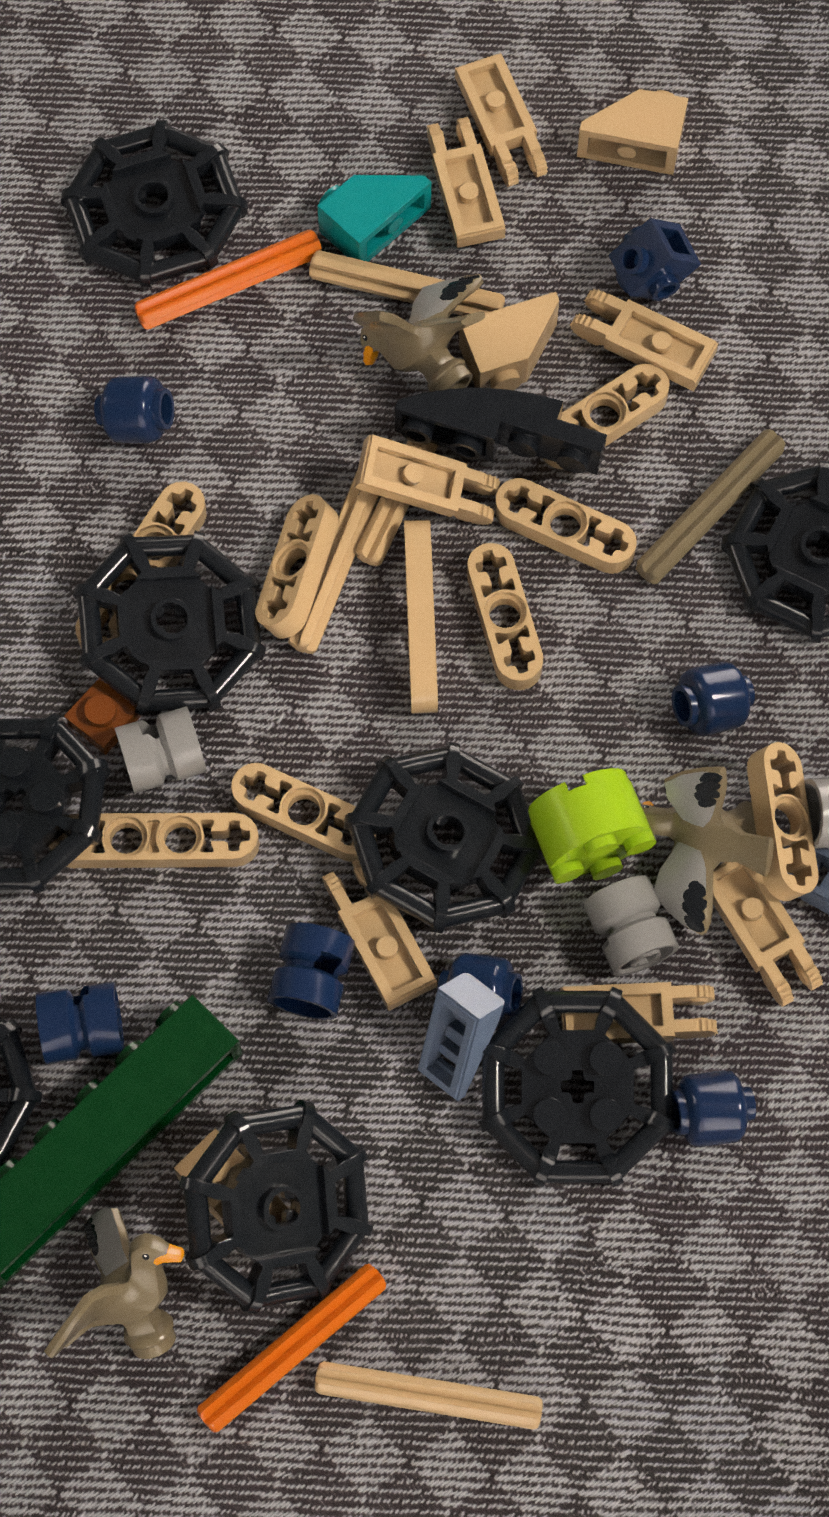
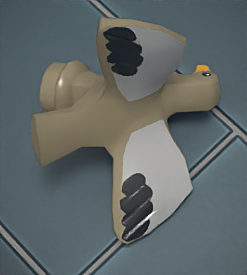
[353,274,485,392]
[641,766,773,936]
[44,1208,185,1359]

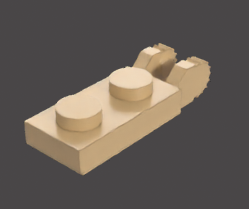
[455,53,548,187]
[427,117,506,248]
[570,289,718,391]
[354,435,500,526]
[322,859,437,1011]
[713,862,823,1007]
[560,982,718,1044]

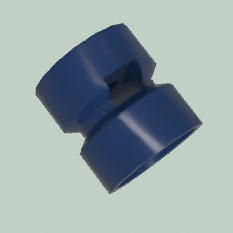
[267,922,355,1020]
[36,981,125,1065]

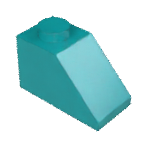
[317,175,432,262]

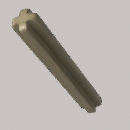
[636,429,786,584]

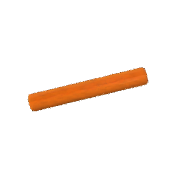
[134,230,322,330]
[197,1264,386,1433]

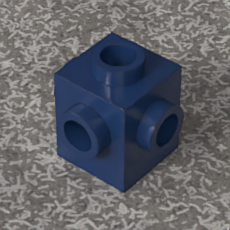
[608,218,701,301]

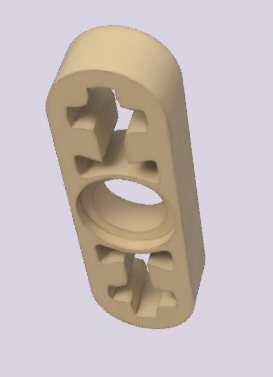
[543,364,670,469]
[495,478,637,574]
[255,494,339,639]
[467,543,543,690]
[747,742,819,901]
[231,763,377,862]

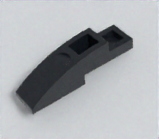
[395,388,607,475]

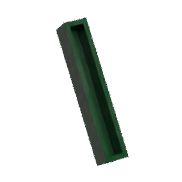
[0,995,243,1289]

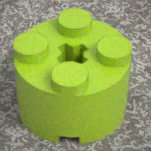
[528,768,657,884]

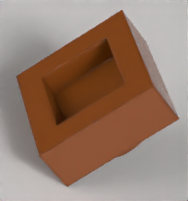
[64,678,141,755]

